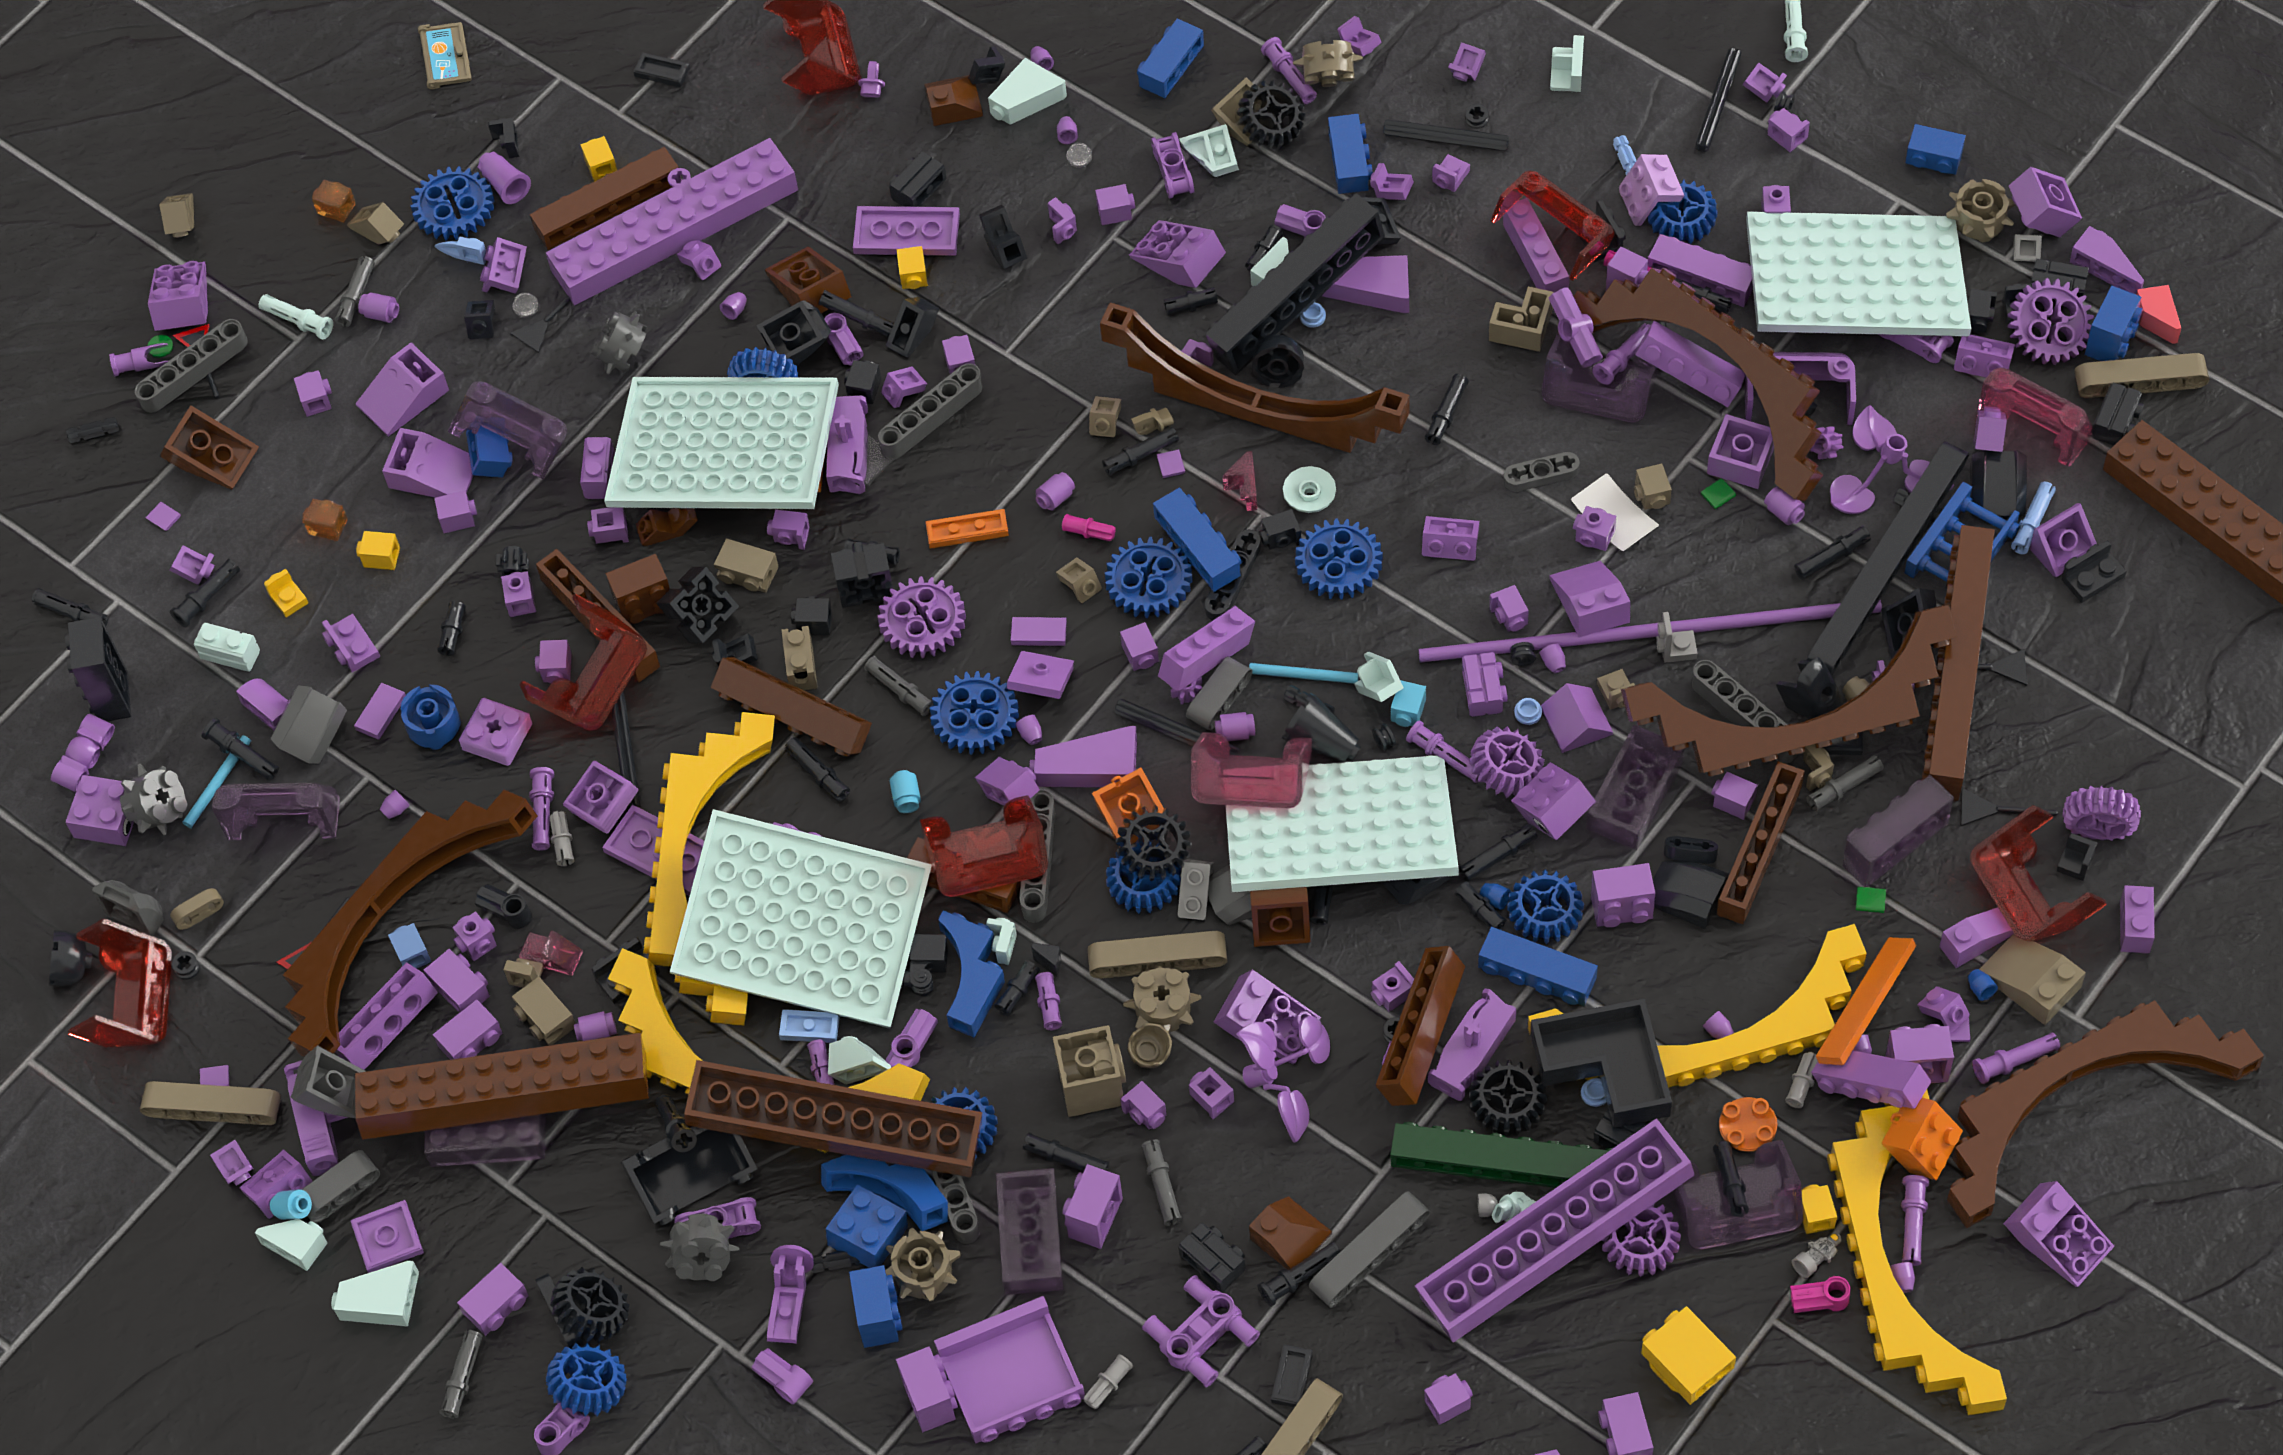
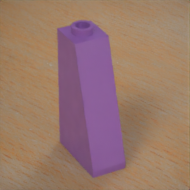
[1322,255,1409,313]
[1029,726,1137,787]

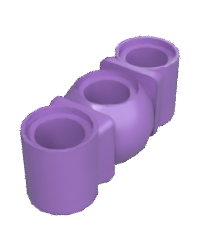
[51,713,115,792]

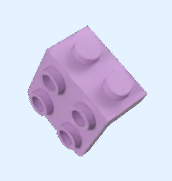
[1619,154,1684,226]

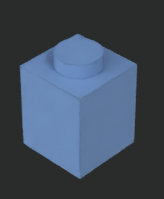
[388,923,432,969]

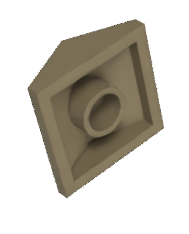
[1211,77,1275,146]

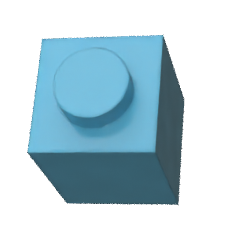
[1391,680,1426,727]

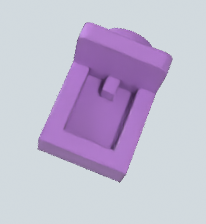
[1338,16,1382,56]
[1448,42,1486,82]
[1742,63,1787,102]
[1370,163,1414,200]
[1048,197,1077,244]
[677,240,721,280]
[1180,339,1214,367]
[169,545,215,585]
[1917,986,1970,1032]
[210,1140,253,1186]

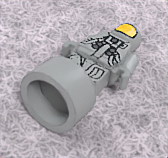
[1792,1233,1841,1278]

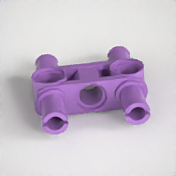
[1142,1275,1260,1387]

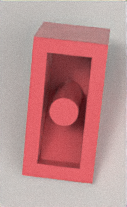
[2136,285,2181,344]

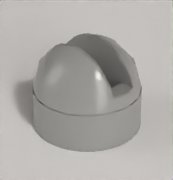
[1477,1193,1498,1217]

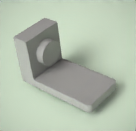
[1656,612,1698,663]
[1178,859,1214,920]

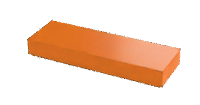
[925,509,1009,548]

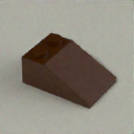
[765,246,851,314]
[160,405,259,490]

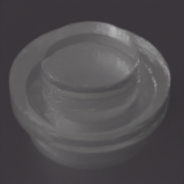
[1066,143,1092,167]
[513,292,539,318]

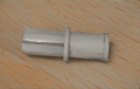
[550,811,574,866]
[1785,1052,1818,1108]
[1083,1354,1133,1409]

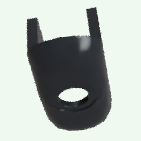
[1776,657,1843,719]

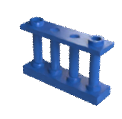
[1904,482,2020,582]

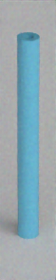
[1249,663,1359,684]
[183,735,251,828]

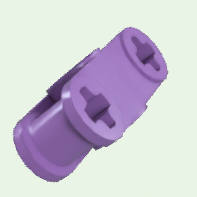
[1151,132,1194,199]
[1878,334,1954,363]
[674,1197,761,1239]

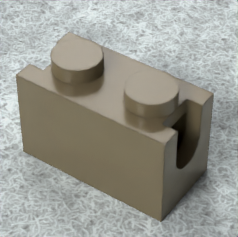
[714,538,779,593]
[782,626,818,690]
[512,976,576,1046]

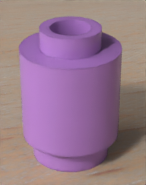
[358,292,399,322]
[1036,472,1075,510]
[1764,487,1805,525]
[1215,712,1255,742]
[574,1011,617,1041]

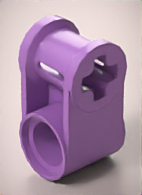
[534,1402,590,1455]

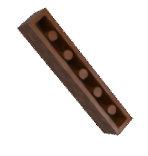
[530,146,682,250]
[536,549,660,682]
[711,657,872,756]
[1717,761,1804,925]
[1375,946,1465,1106]

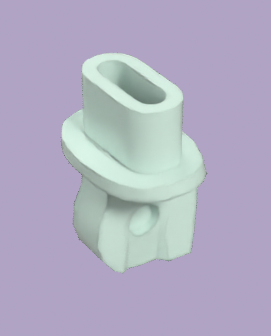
[1492,1192,1536,1223]

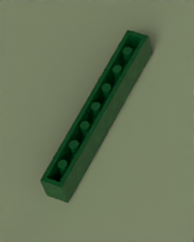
[1391,1122,1613,1188]

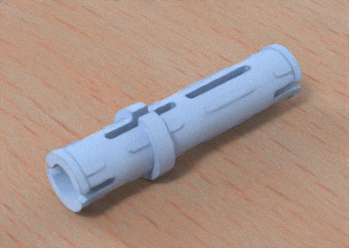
[2011,481,2056,554]

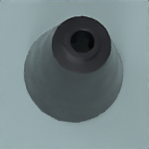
[1282,693,1361,762]

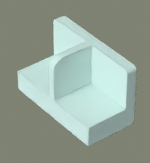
[1550,35,1584,92]
[1354,652,1404,702]

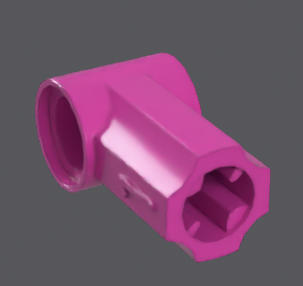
[1790,1276,1850,1313]

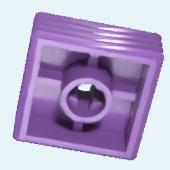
[459,698,532,766]
[563,761,638,834]

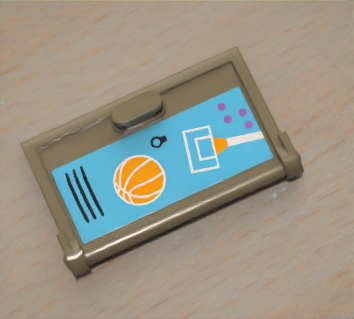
[418,22,472,89]

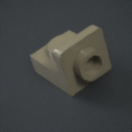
[1089,396,1121,437]
[1056,558,1102,603]
[1597,669,1635,710]
[503,958,544,988]

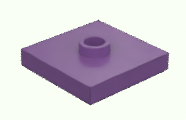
[1007,651,1074,699]
[350,1200,424,1273]

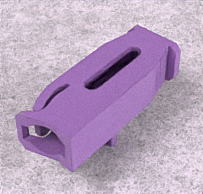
[826,396,868,494]
[1428,988,1516,1101]
[284,1061,348,1176]

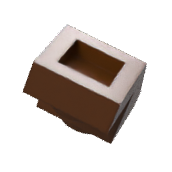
[636,508,698,546]

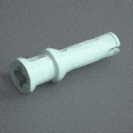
[1784,0,1808,62]
[259,294,333,340]

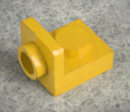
[264,569,308,618]

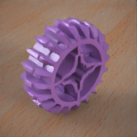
[1469,726,1545,798]
[2063,786,2141,841]
[1602,1204,1681,1277]

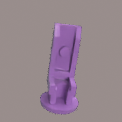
[767,1245,814,1343]

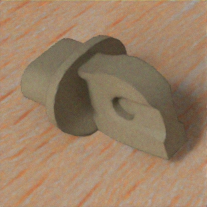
[1131,408,1174,435]

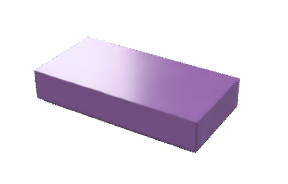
[1011,617,1067,646]
[354,683,406,740]

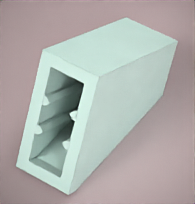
[988,58,1067,125]
[331,1261,419,1326]

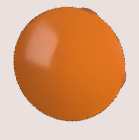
[1719,1097,1777,1152]

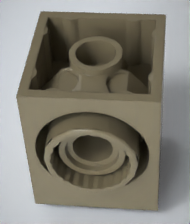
[1053,1025,1126,1117]

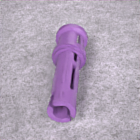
[1261,37,1317,104]
[1592,323,1651,385]
[1406,720,1479,783]
[529,767,554,850]
[1972,1032,2060,1084]
[1901,1175,1929,1266]

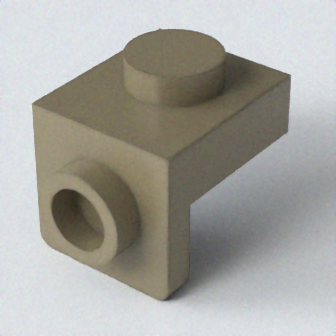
[1803,744,1834,791]

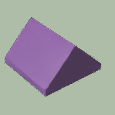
[2030,503,2097,577]
[1541,683,1613,753]

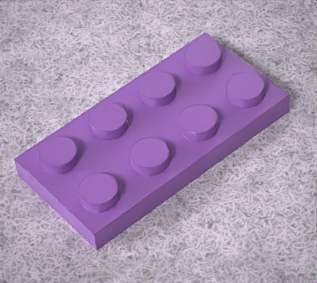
[853,206,960,255]
[602,805,704,896]

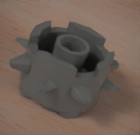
[591,311,647,374]
[120,763,188,835]
[660,1213,740,1281]

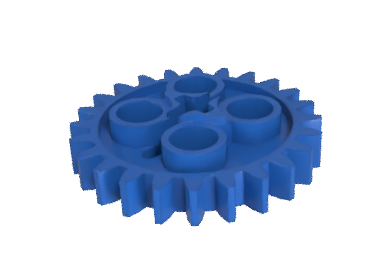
[411,166,495,241]
[1295,518,1383,600]
[1105,537,1193,618]
[930,671,1019,755]

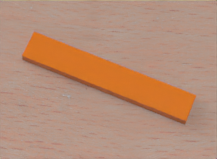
[1816,937,1916,1065]

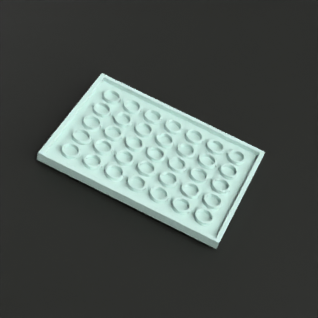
[1746,212,1971,336]
[604,377,839,509]
[1223,755,1459,892]
[670,809,932,1028]

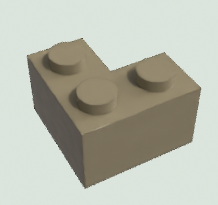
[1489,286,1554,352]

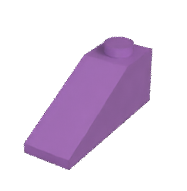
[2070,226,2144,294]
[1939,904,2027,968]

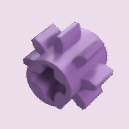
[1810,426,1843,459]
[1170,677,1202,705]

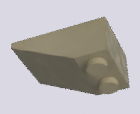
[1979,933,2086,1025]

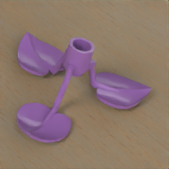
[1830,405,1954,514]
[1236,1016,1330,1142]

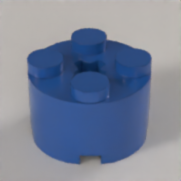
[400,685,461,750]

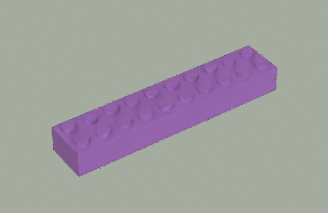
[546,138,798,306]
[1415,1118,1694,1343]

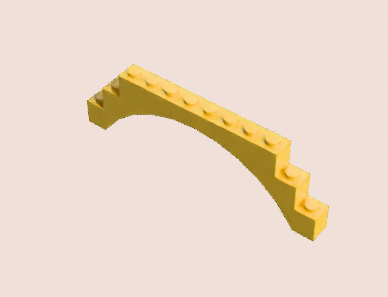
[643,712,775,1026]
[1528,924,1867,1088]
[608,948,930,1153]
[1827,1090,2007,1415]

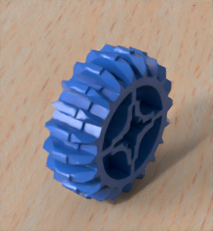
[1648,179,1717,245]
[727,347,799,378]
[1106,840,1181,914]
[1507,869,1584,944]
[931,1087,998,1160]
[546,1343,627,1417]

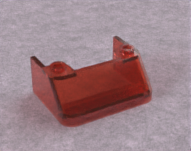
[763,0,861,95]
[1490,171,1614,281]
[519,594,647,730]
[1970,805,2107,942]
[68,918,172,1047]

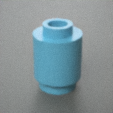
[889,770,921,813]
[270,1190,312,1220]

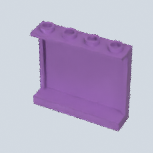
[934,1296,1085,1444]

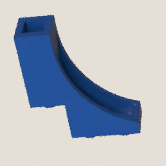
[938,911,1005,1038]
[821,1155,948,1231]

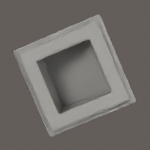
[2013,234,2042,262]

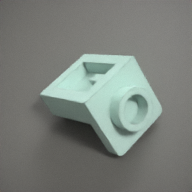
[986,918,1017,965]

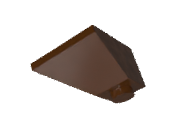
[924,75,983,126]
[1249,1196,1332,1270]

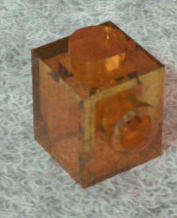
[312,180,356,222]
[302,499,348,541]

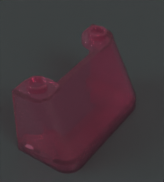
[1976,368,2093,467]
[1191,732,1312,809]

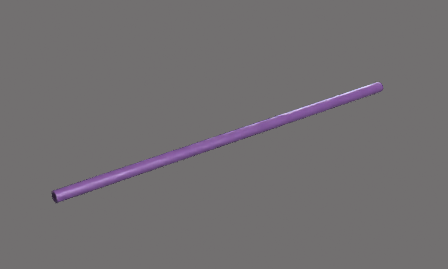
[1418,600,1882,662]

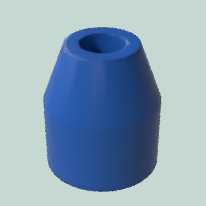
[1480,883,1511,910]
[1968,969,1998,1001]

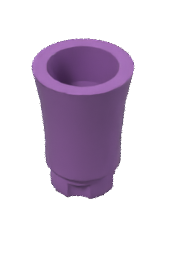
[477,151,531,204]

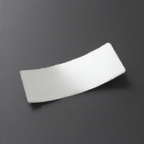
[1571,474,1659,551]

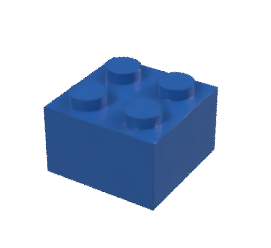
[2085,285,2143,361]
[826,1184,908,1268]
[849,1265,903,1348]

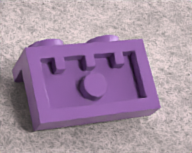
[480,237,527,294]
[1954,335,2015,381]
[1422,516,1480,561]
[322,614,380,673]
[239,1150,312,1219]

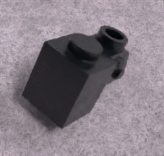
[904,934,948,996]

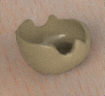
[1128,1023,1172,1068]

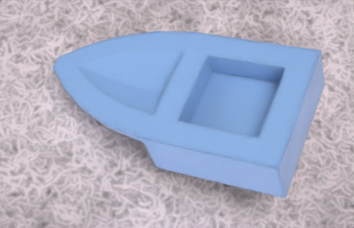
[435,237,486,265]

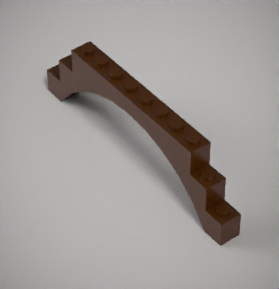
[1573,268,1823,501]
[1100,302,1410,453]
[1621,605,1957,777]
[283,790,538,1057]
[1947,1000,2264,1228]

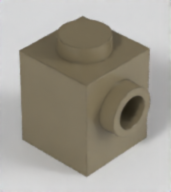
[1634,464,1672,510]

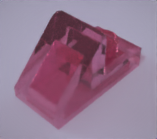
[1222,451,1257,511]
[519,931,583,976]

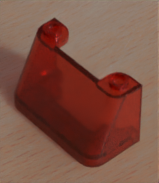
[920,795,1048,897]

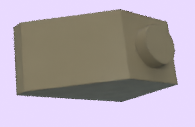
[159,193,194,237]
[347,202,404,244]

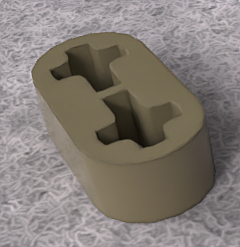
[170,888,224,930]

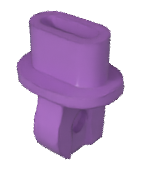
[858,61,885,98]

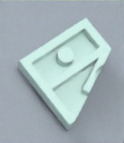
[1179,124,1239,177]

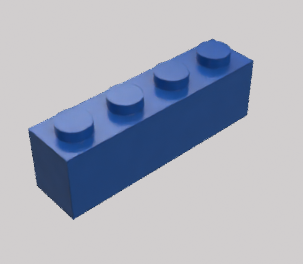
[1153,487,1241,592]
[1478,927,1598,1006]

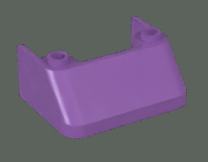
[1744,352,1856,425]

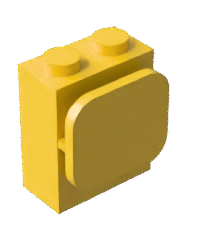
[1641,1306,1736,1405]

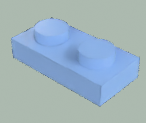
[779,1010,840,1043]

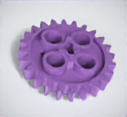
[2007,278,2094,365]
[878,576,966,658]

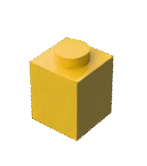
[581,136,617,182]
[896,246,928,289]
[356,531,400,570]
[1797,1184,1837,1234]

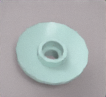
[1283,466,1336,513]

